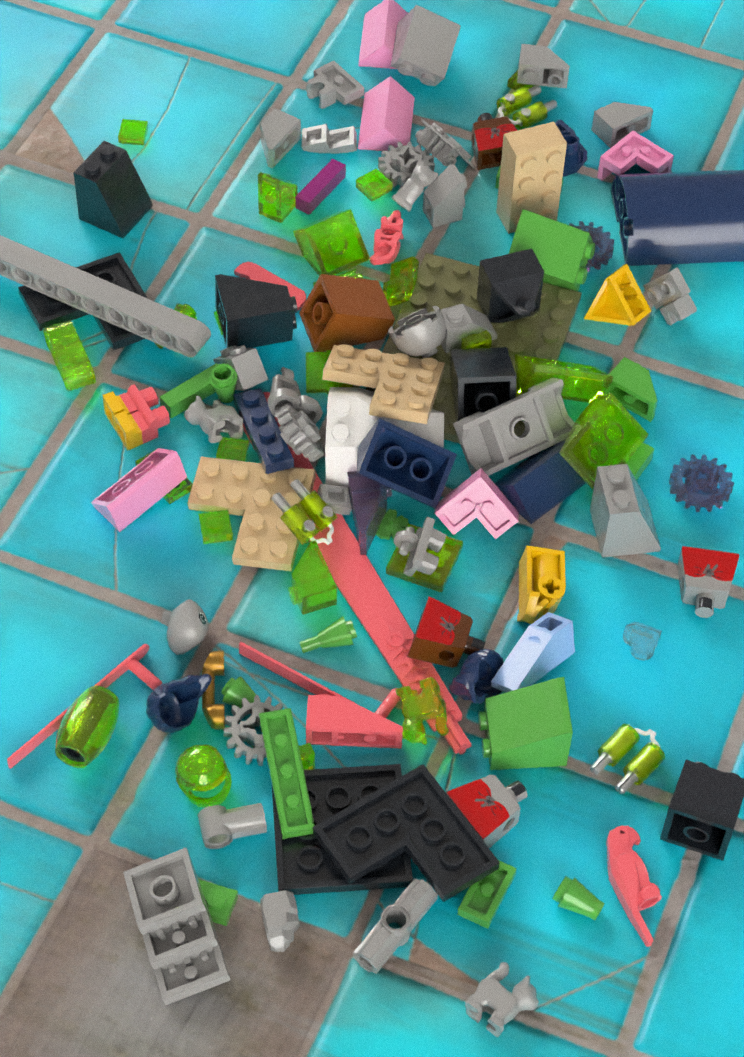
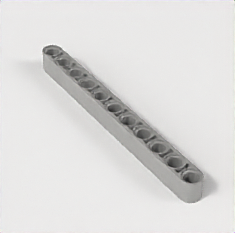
[0,235,211,358]

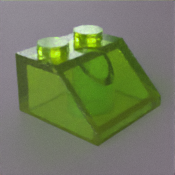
[293,209,370,276]

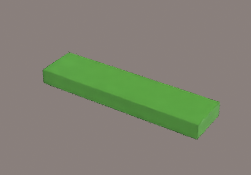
[259,708,315,839]

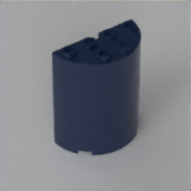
[611,170,744,266]

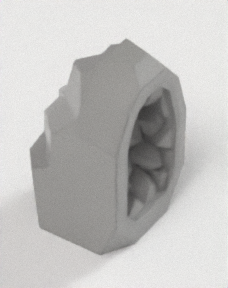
[260,890,300,952]

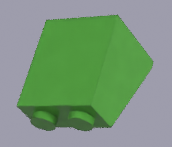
[509,209,595,291]
[478,677,573,770]

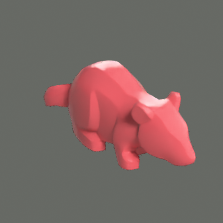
[370,210,404,265]

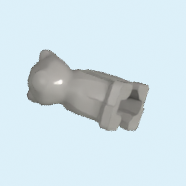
[391,160,438,212]
[184,396,244,443]
[465,962,539,1037]

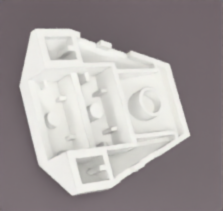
[325,387,444,490]

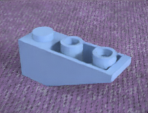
[491,612,575,692]

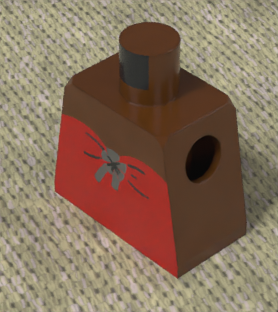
[471,113,517,170]
[407,597,486,668]

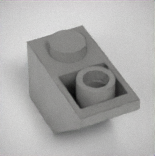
[517,44,570,89]
[423,164,467,228]
[213,345,269,391]

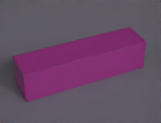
[296,159,346,215]

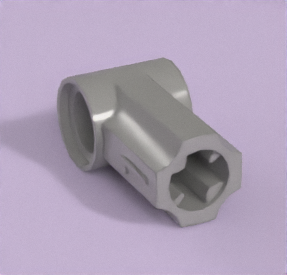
[198,803,267,849]

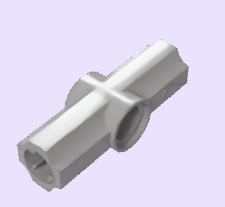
[353,878,438,974]

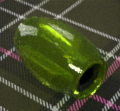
[55,686,120,768]

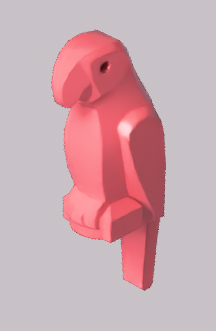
[606,825,662,947]

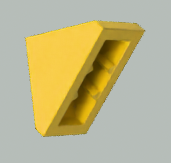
[584,264,651,326]

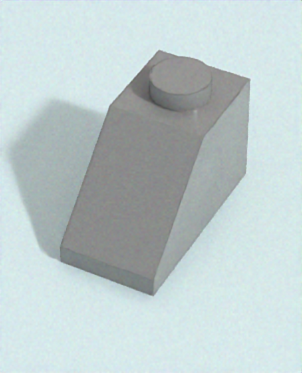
[592,102,653,148]
[259,108,301,169]
[441,304,497,353]

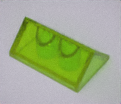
[514,354,613,404]

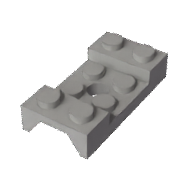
[453,378,580,476]

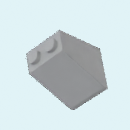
[391,5,461,86]
[590,464,661,557]

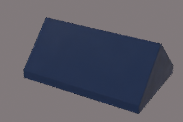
[357,418,457,509]
[495,439,593,524]

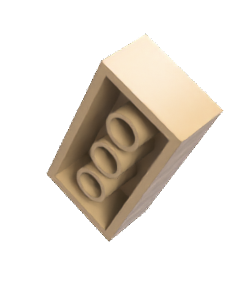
[496,122,567,234]

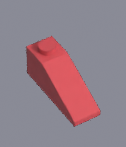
[306,694,403,749]

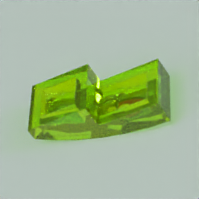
[383,256,419,307]

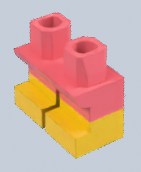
[102,384,170,451]

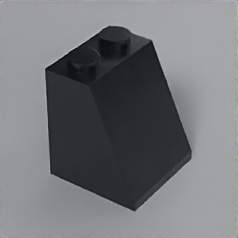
[73,141,153,239]
[215,274,298,348]
[450,347,516,428]
[660,760,744,861]

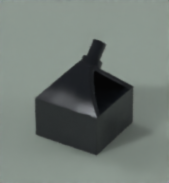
[476,249,544,323]

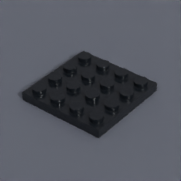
[271,764,413,895]

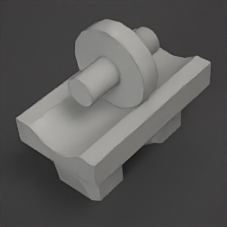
[394,516,446,577]

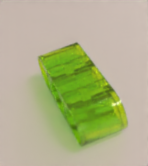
[43,320,96,392]

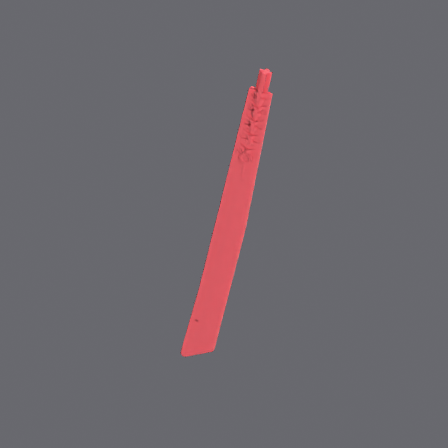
[243,392,472,755]

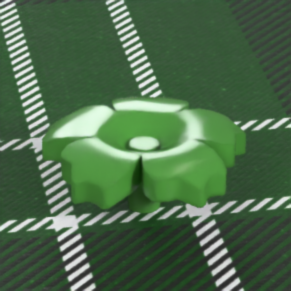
[373,509,409,540]

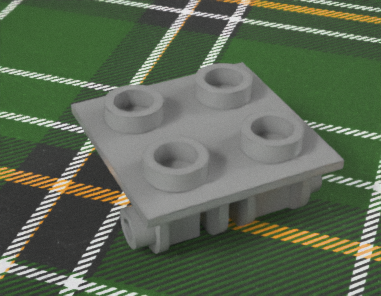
[415,119,476,169]

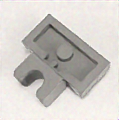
[306,60,364,109]
[643,267,697,325]

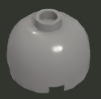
[388,306,446,358]

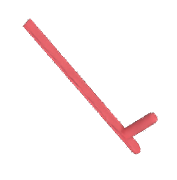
[239,642,402,718]
[7,644,162,769]

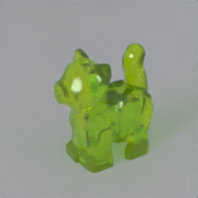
[395,677,449,745]

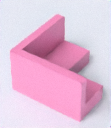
[597,131,674,181]
[435,468,519,540]

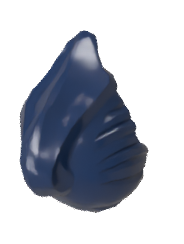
[449,649,504,704]
[146,674,212,733]

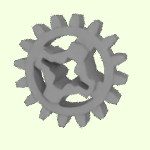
[378,142,435,188]
[275,403,325,462]
[224,695,283,766]

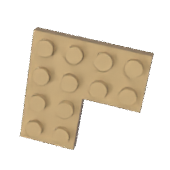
[322,344,445,424]
[187,457,316,572]

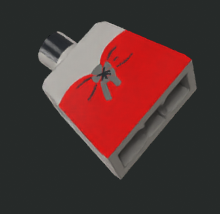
[677,546,739,618]
[446,775,528,848]

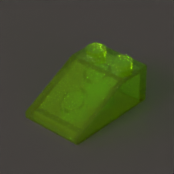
[559,393,649,490]

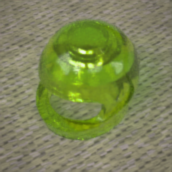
[175,744,232,808]

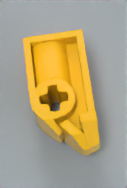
[517,545,566,624]

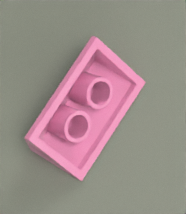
[359,0,408,69]
[358,76,415,151]
[91,448,187,532]

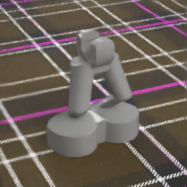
[268,367,323,424]

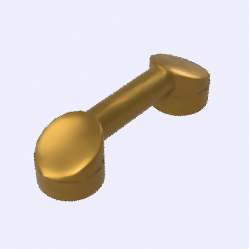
[202,650,225,730]

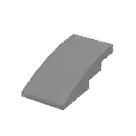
[123,848,231,1005]

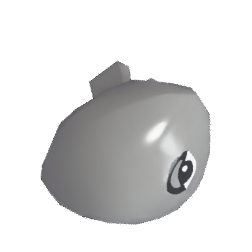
[161,599,209,655]

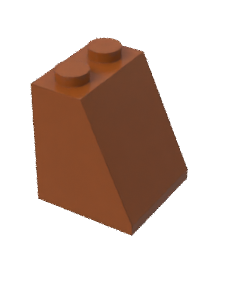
[299,274,395,353]

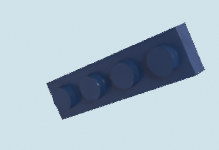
[233,388,294,474]

